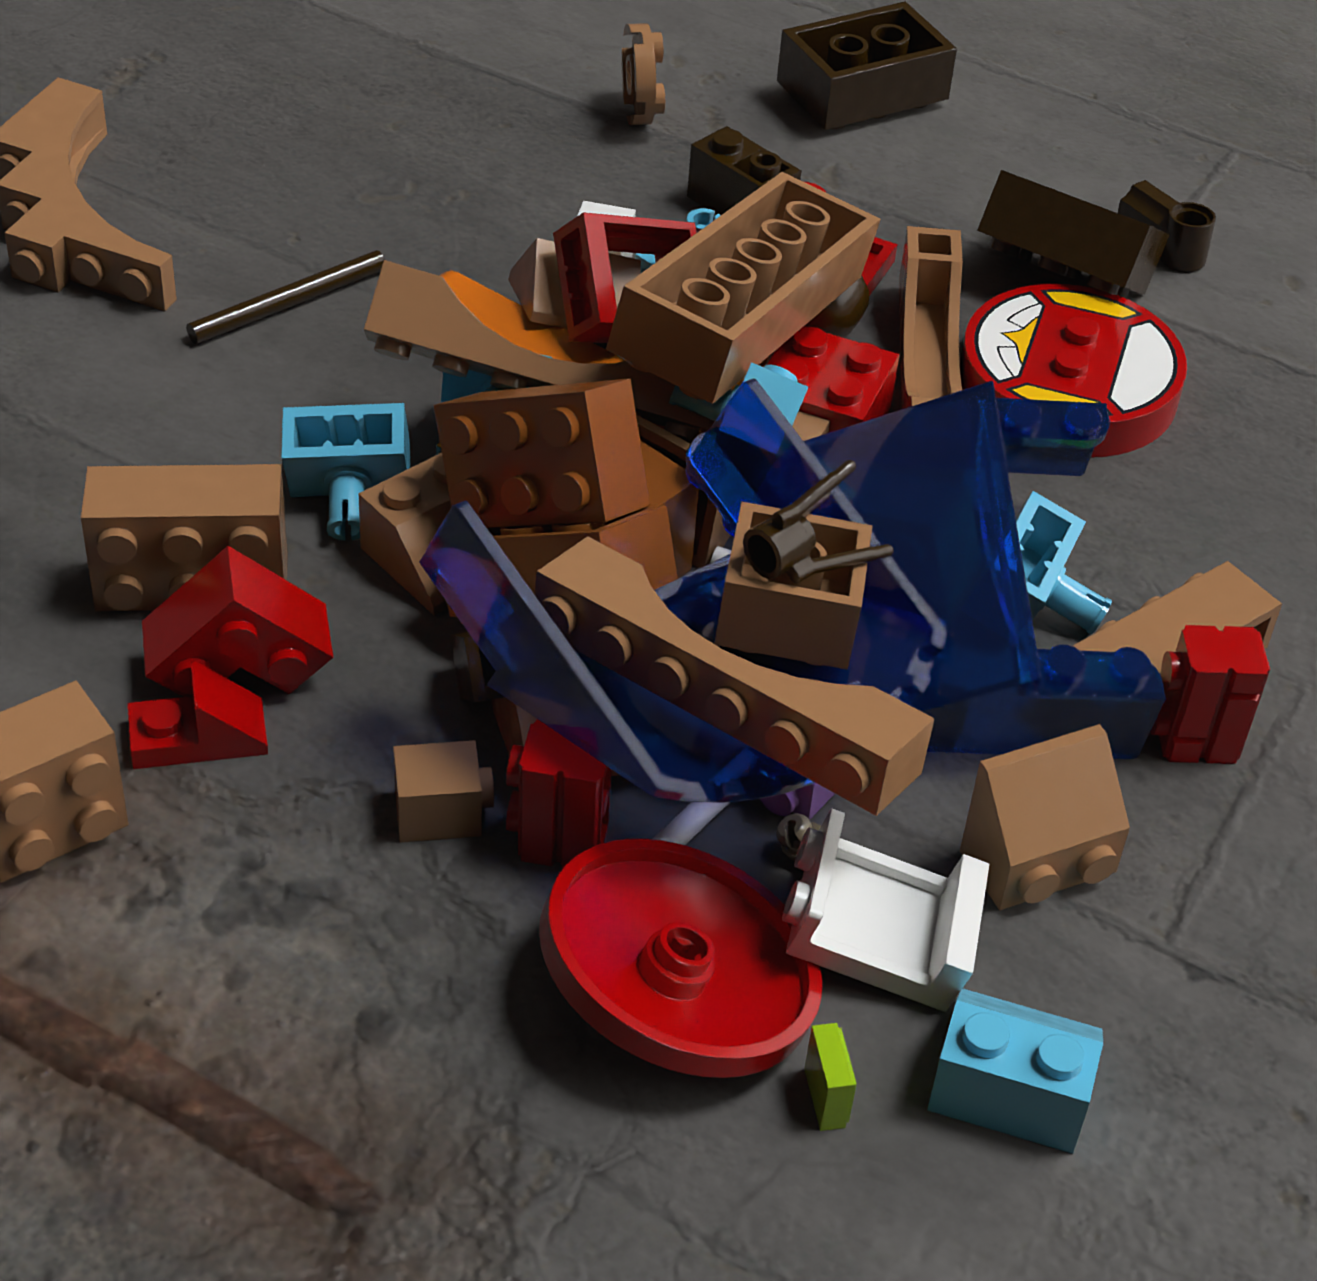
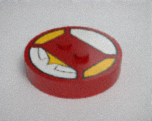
[959,284,1187,458]

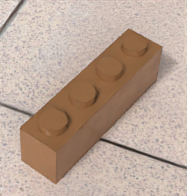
[1039,561,1282,740]

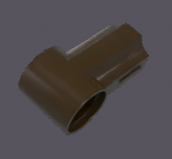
[1118,180,1216,272]

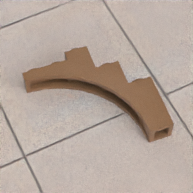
[0,77,177,311]

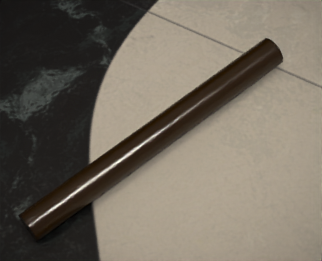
[186,250,385,345]

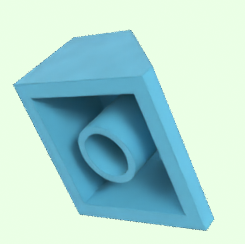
[927,988,1103,1154]

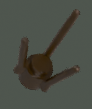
[743,460,894,584]

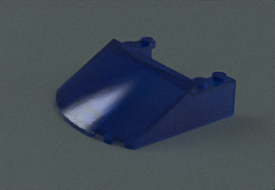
[419,378,947,803]
[755,381,1166,759]

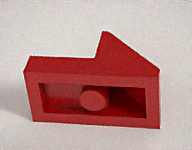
[127,661,268,770]

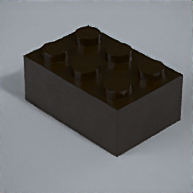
[777,1,957,130]
[977,170,1169,299]

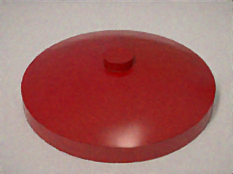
[539,839,823,1078]

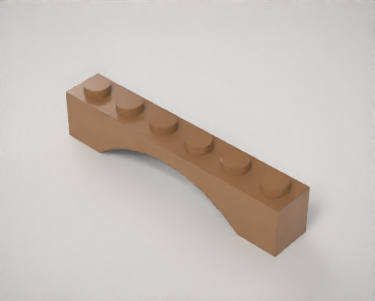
[899,226,972,488]
[364,260,717,444]
[532,536,934,816]

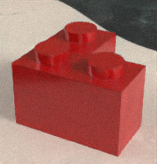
[142,546,334,697]

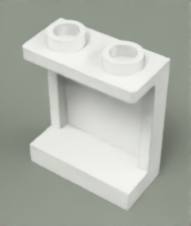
[782,808,989,1012]

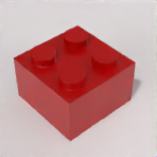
[767,326,900,469]

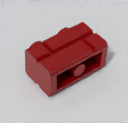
[1148,625,1270,764]
[506,719,613,868]

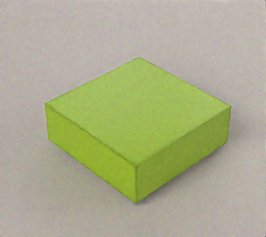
[804,1023,857,1131]

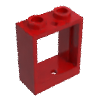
[553,212,697,343]

